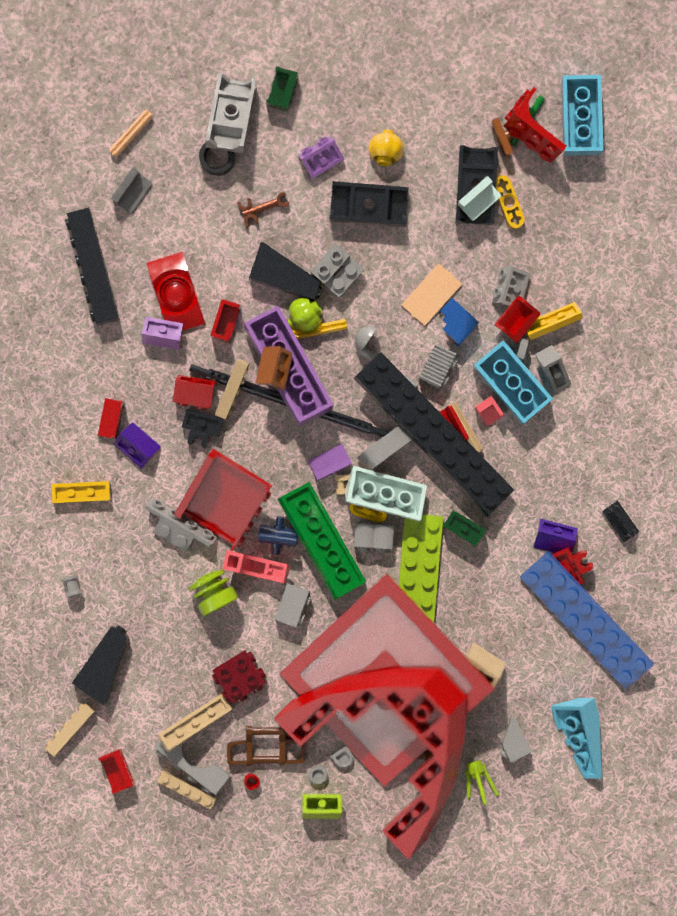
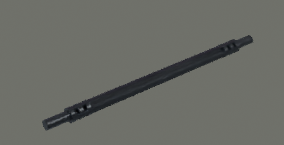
[189,364,389,437]

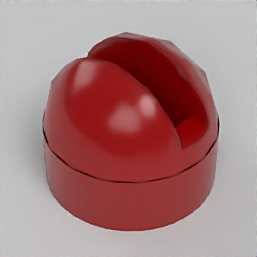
[243,773,260,790]

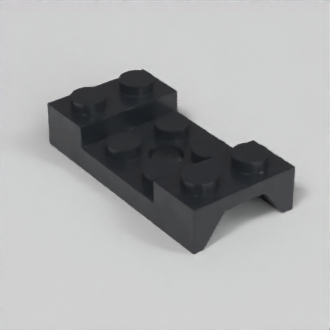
[455,145,498,225]
[329,181,409,227]

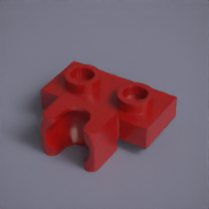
[552,547,594,584]

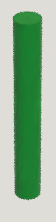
[509,95,545,147]

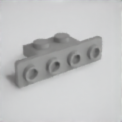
[145,498,217,552]

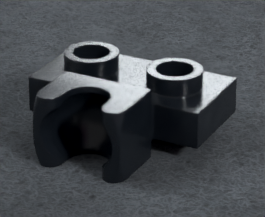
[182,409,224,449]

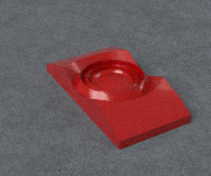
[146,251,206,331]

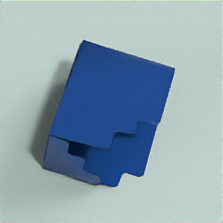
[439,298,479,347]

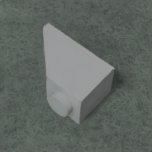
[535,345,571,393]
[500,716,532,763]

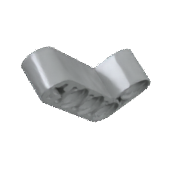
[357,426,412,471]

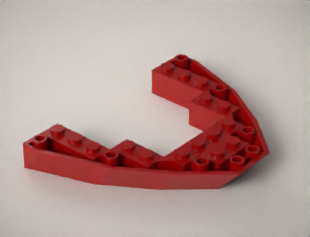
[274,668,467,859]

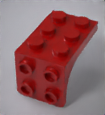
[503,87,567,163]

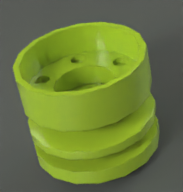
[188,569,239,617]

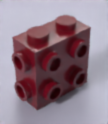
[211,650,267,704]

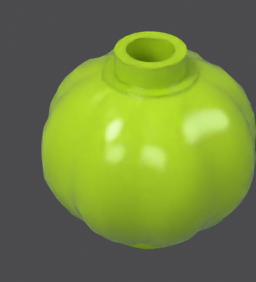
[287,298,323,333]

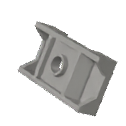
[205,73,256,153]

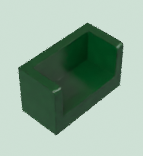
[266,67,298,112]
[442,510,486,547]

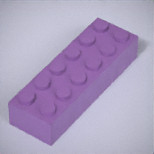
[244,306,333,427]

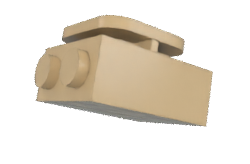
[464,642,505,687]

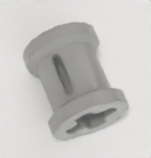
[61,575,83,598]

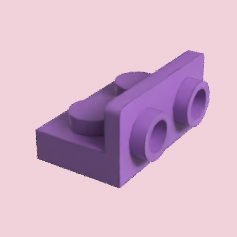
[298,137,345,178]

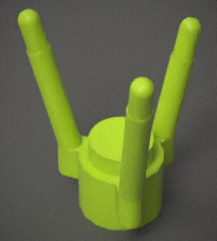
[464,760,499,805]

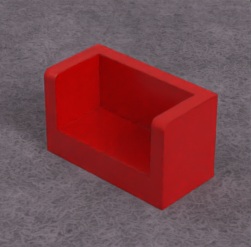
[494,295,541,343]
[210,299,241,343]
[98,748,135,794]

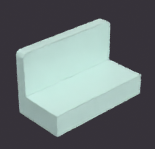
[458,176,501,221]

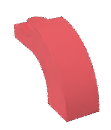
[222,550,290,584]

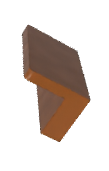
[255,346,293,390]

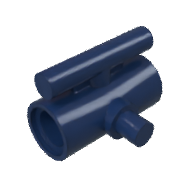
[257,516,298,555]

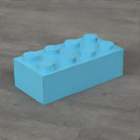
[561,75,603,156]
[473,340,553,425]

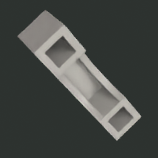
[154,740,230,795]

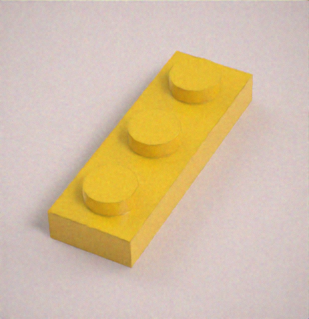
[526,302,583,341]
[51,481,111,503]

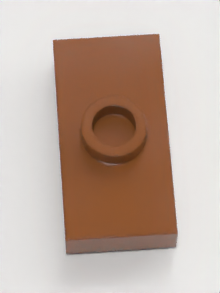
[491,117,513,158]

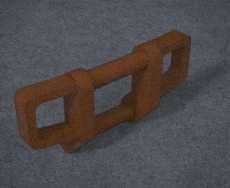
[227,725,305,766]

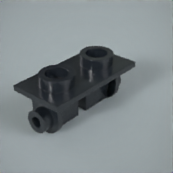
[602,500,640,542]

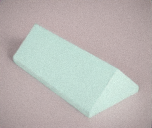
[345,466,427,522]

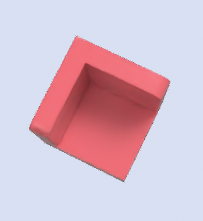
[475,396,504,426]

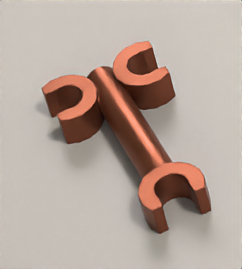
[238,192,289,227]

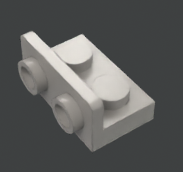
[492,266,531,307]

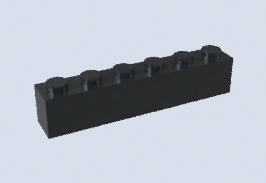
[65,207,120,326]

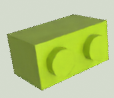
[301,794,342,819]

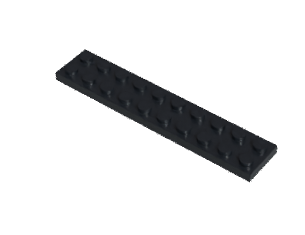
[353,352,514,517]

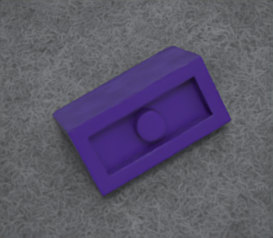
[113,422,161,469]
[533,519,578,553]

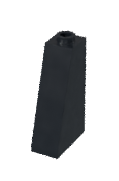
[249,242,323,301]
[72,625,129,705]

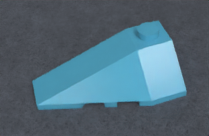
[551,698,602,779]

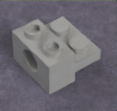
[310,243,364,298]

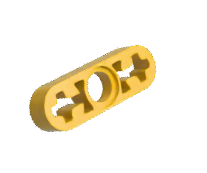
[496,175,525,229]

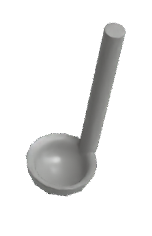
[354,326,418,387]

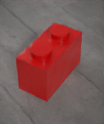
[172,375,216,409]

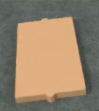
[402,263,462,326]

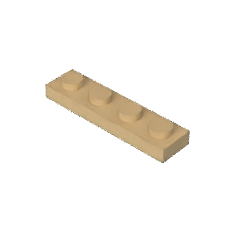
[157,693,232,752]

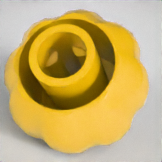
[368,130,404,167]

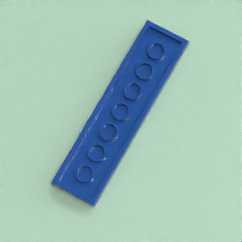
[520,551,655,689]

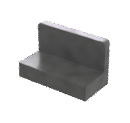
[111,167,152,213]

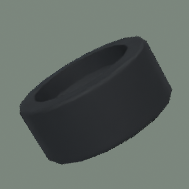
[199,143,235,176]

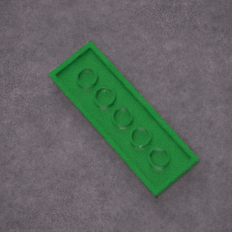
[277,482,366,600]

